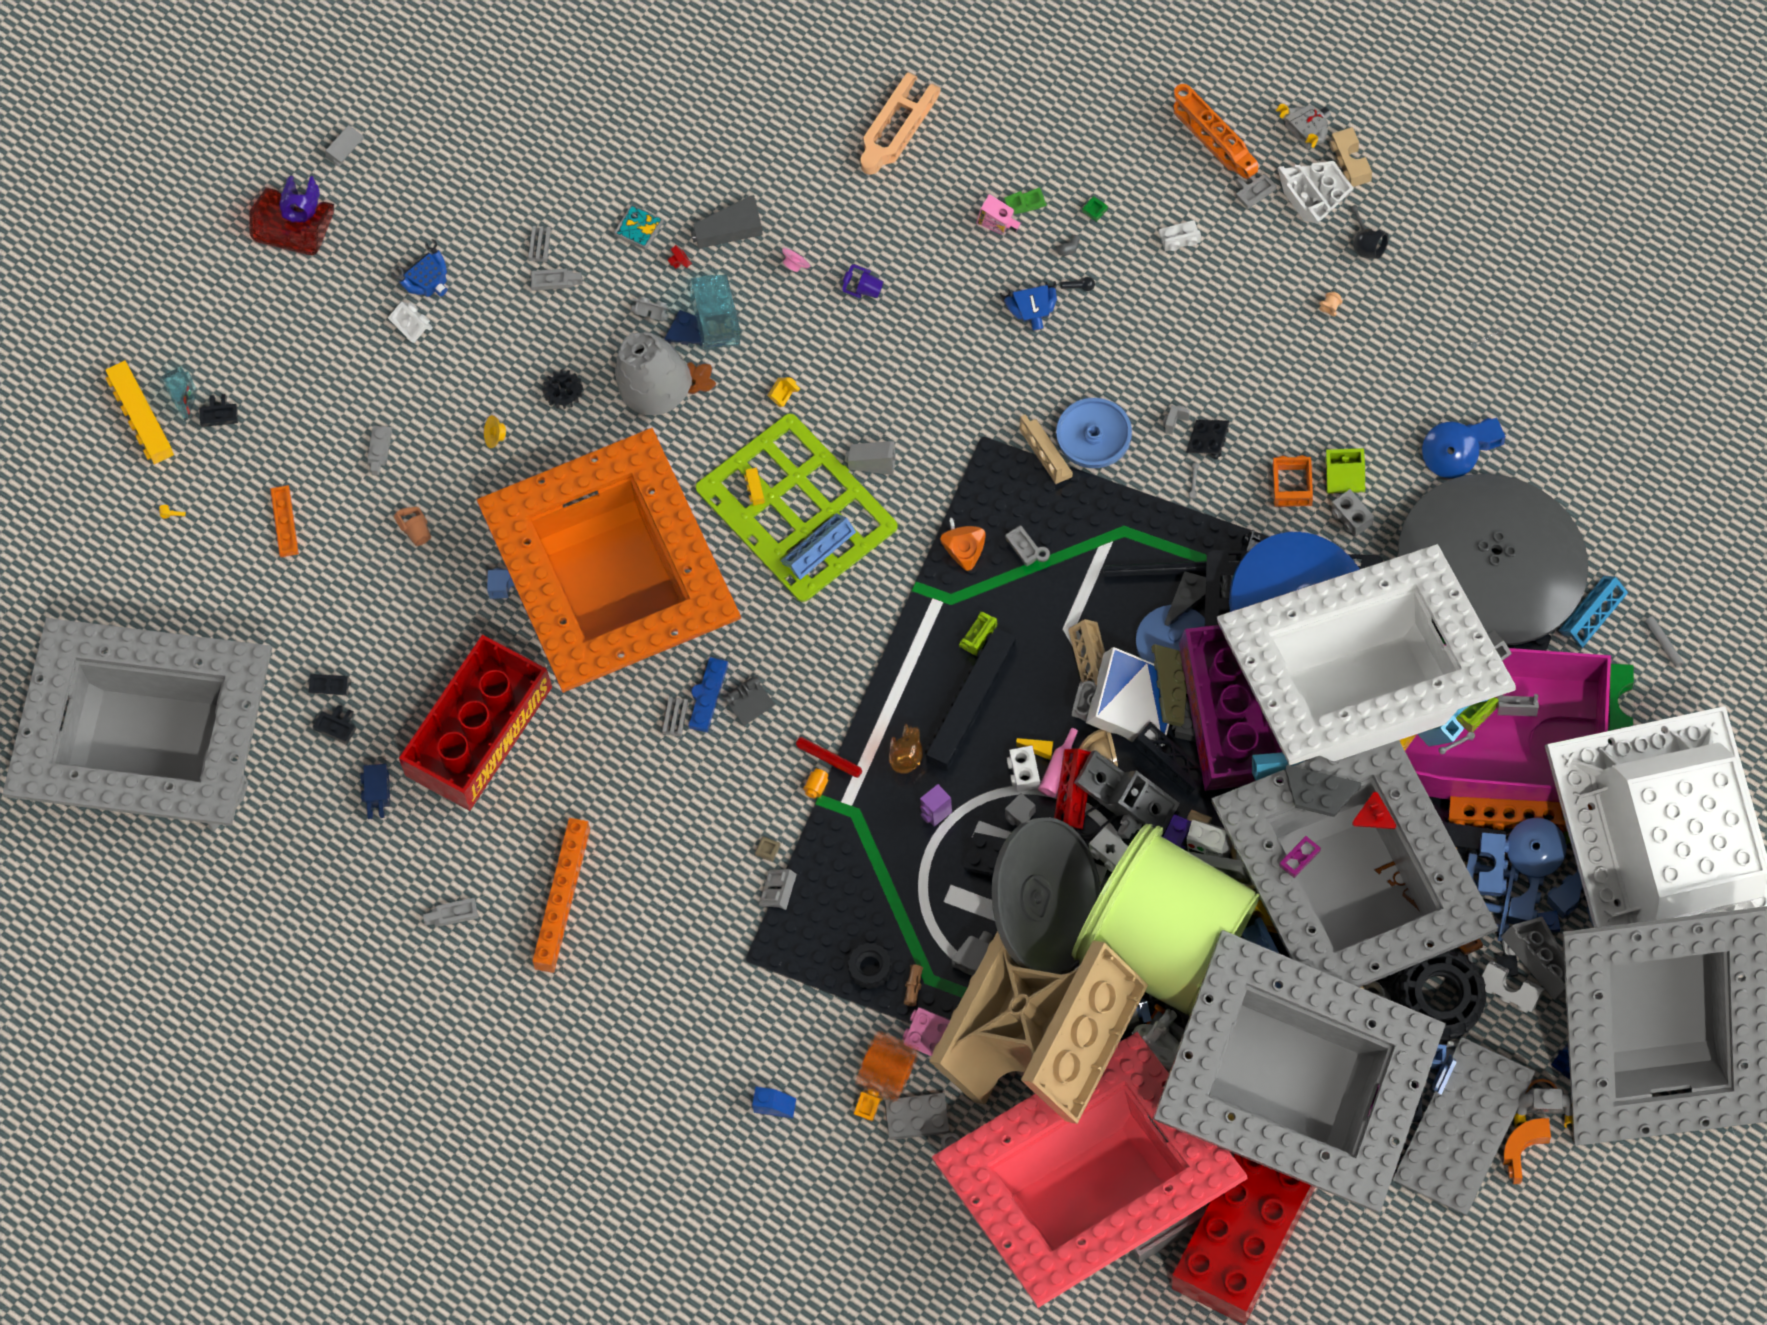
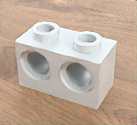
[1007,746,1040,793]

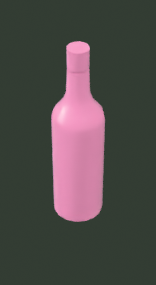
[1038,728,1078,797]

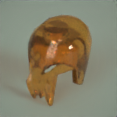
[889,723,923,774]

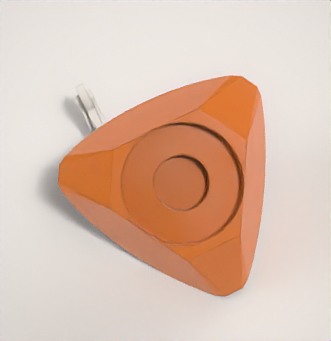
[940,518,986,571]

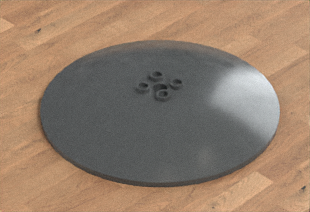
[1398,474,1588,646]

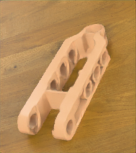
[861,72,941,175]

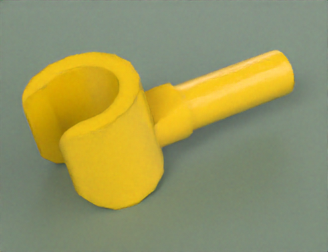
[159,505,186,519]

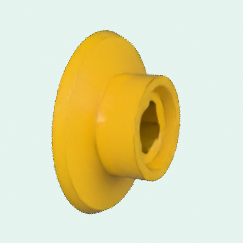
[484,415,506,448]

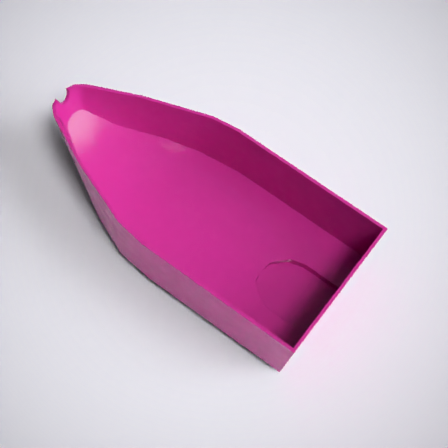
[1405,644,1611,802]

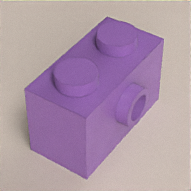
[920,784,952,827]

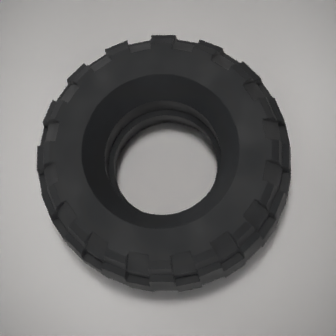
[1392,950,1487,1042]

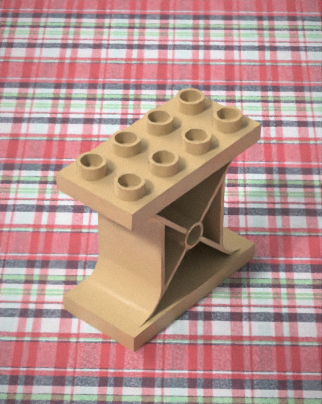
[929,931,1148,1124]

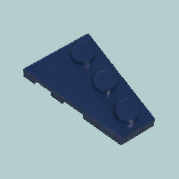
[664,310,728,348]

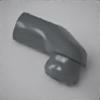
[1057,235,1080,256]

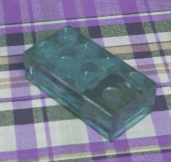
[690,274,741,349]

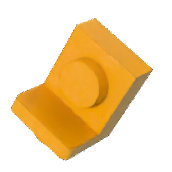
[854,1088,883,1121]

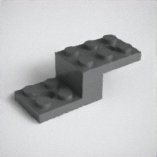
[1074,750,1180,835]

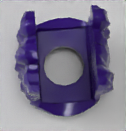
[280,176,320,222]

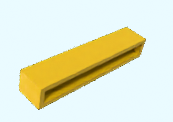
[105,360,174,465]

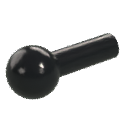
[1060,277,1095,291]

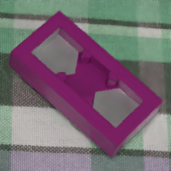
[1279,836,1321,878]

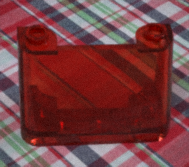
[250,187,334,255]

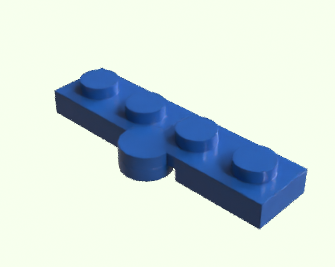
[689,657,729,733]

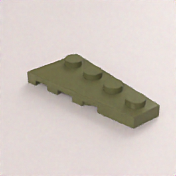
[1151,644,1187,727]

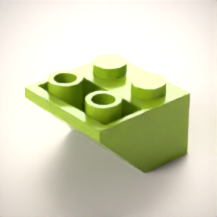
[1325,448,1365,494]

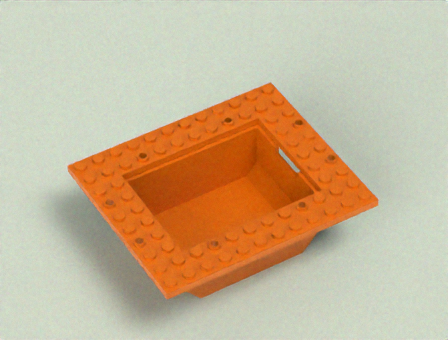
[476,428,741,693]

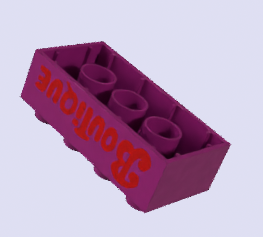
[1179,625,1282,791]

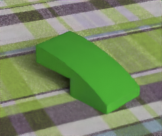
[1004,187,1047,214]

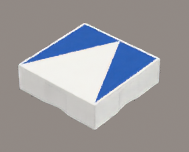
[1086,647,1169,746]

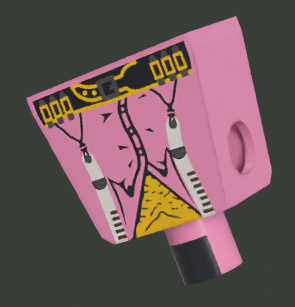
[977,194,1021,234]

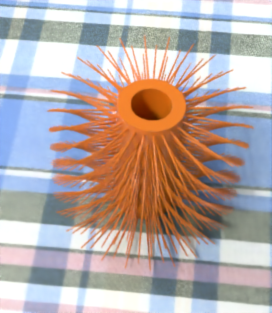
[856,1031,919,1101]

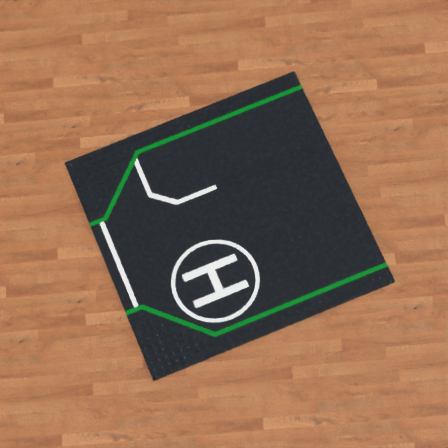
[746,437,1551,1089]

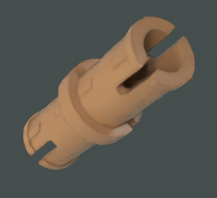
[904,965,923,1006]

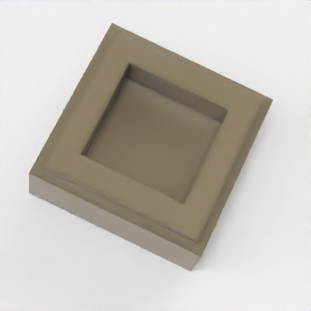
[755,836,781,862]

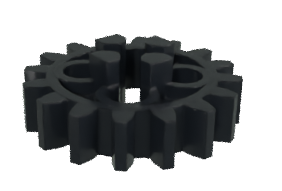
[542,369,583,409]

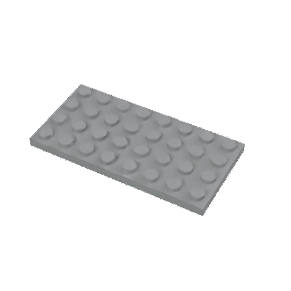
[1393,1037,1535,1216]

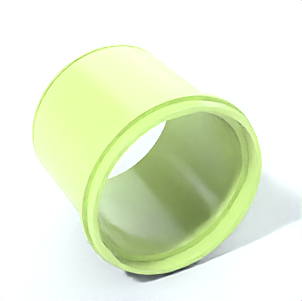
[1072,824,1260,1016]

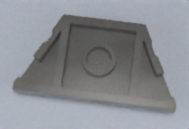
[1286,765,1362,817]

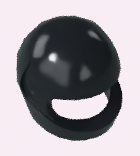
[1353,229,1389,259]

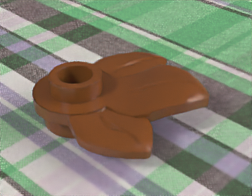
[687,362,716,394]

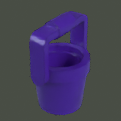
[842,264,884,299]

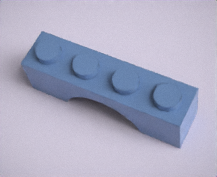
[1507,846,1545,925]

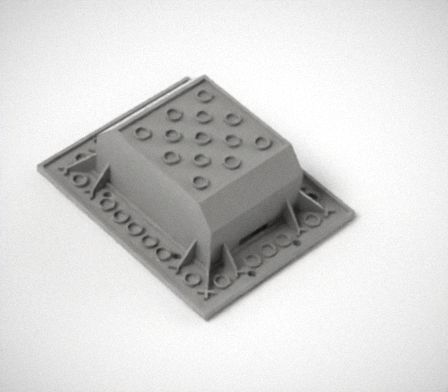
[2,618,272,826]
[1212,740,1498,987]
[1563,906,1767,1146]
[1152,930,1446,1213]

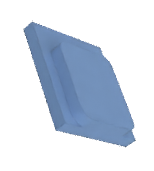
[1432,1055,1456,1095]

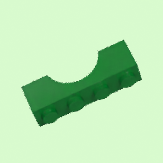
[1608,664,1634,743]

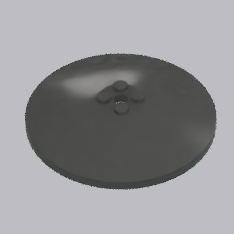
[992,818,1101,975]

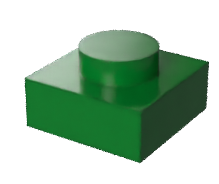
[1082,196,1108,222]

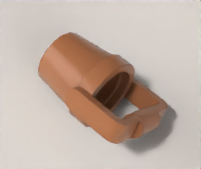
[394,507,431,546]

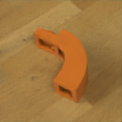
[1503,1118,1551,1184]

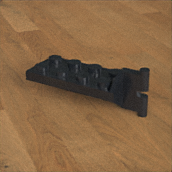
[963,832,1006,876]

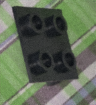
[1186,420,1230,459]

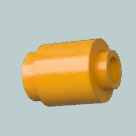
[803,768,829,799]

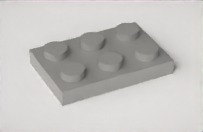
[885,1093,949,1140]

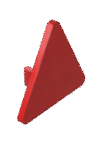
[1352,792,1396,829]

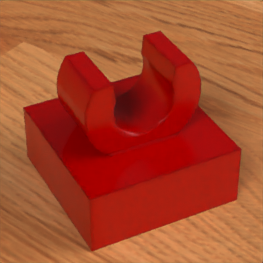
[668,245,692,269]

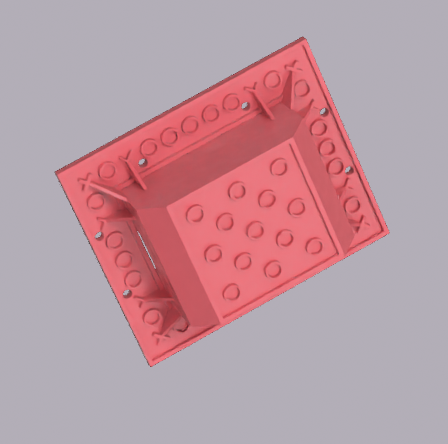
[932,1032,1248,1308]

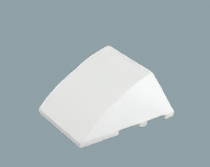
[1278,161,1353,224]

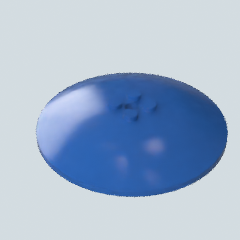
[1229,532,1360,617]

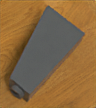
[691,195,763,249]

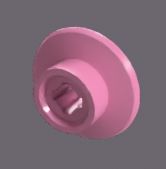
[782,248,810,272]

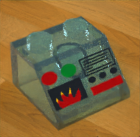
[162,366,196,421]

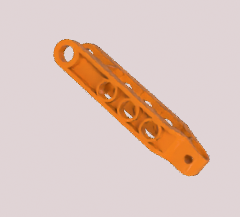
[1173,84,1258,179]

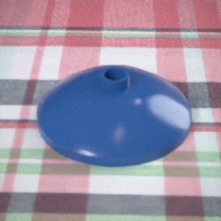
[1422,422,1479,478]

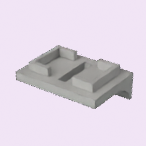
[759,869,797,910]

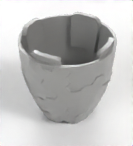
[615,332,692,415]

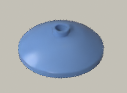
[1507,818,1567,877]

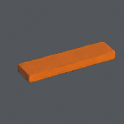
[270,485,299,558]

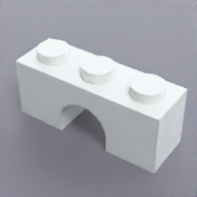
[1482,961,1545,1013]

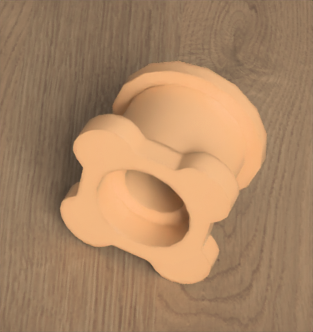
[1319,292,1343,317]

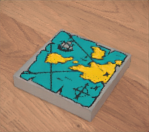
[614,204,664,250]

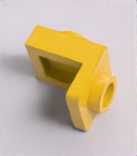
[767,377,800,407]

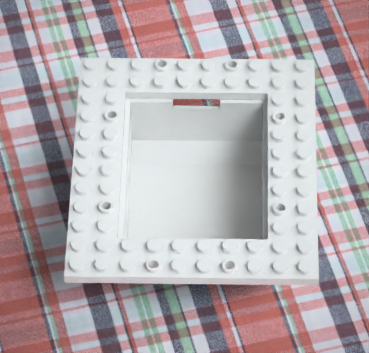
[1217,544,1516,766]
[1545,706,1767,928]

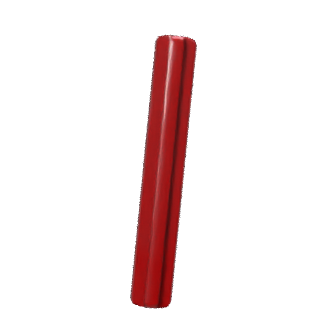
[796,737,863,778]

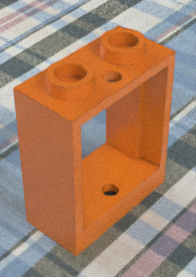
[1273,455,1313,507]

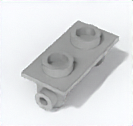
[631,296,672,322]

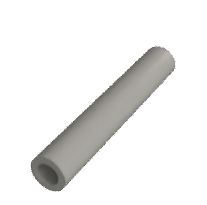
[1645,616,1684,668]

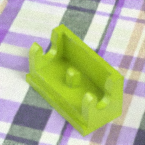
[959,612,997,656]
[1456,697,1499,732]

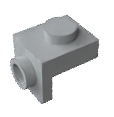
[1163,405,1190,435]

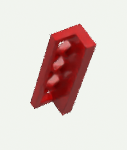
[1054,749,1091,829]

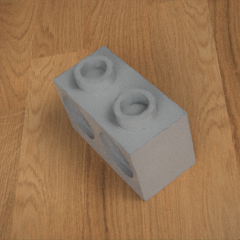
[1331,489,1374,537]

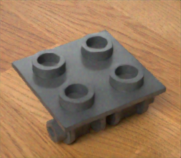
[722,676,775,726]

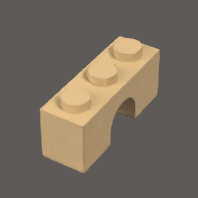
[1329,127,1372,187]

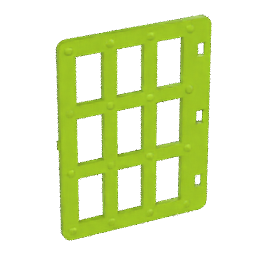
[696,414,898,602]

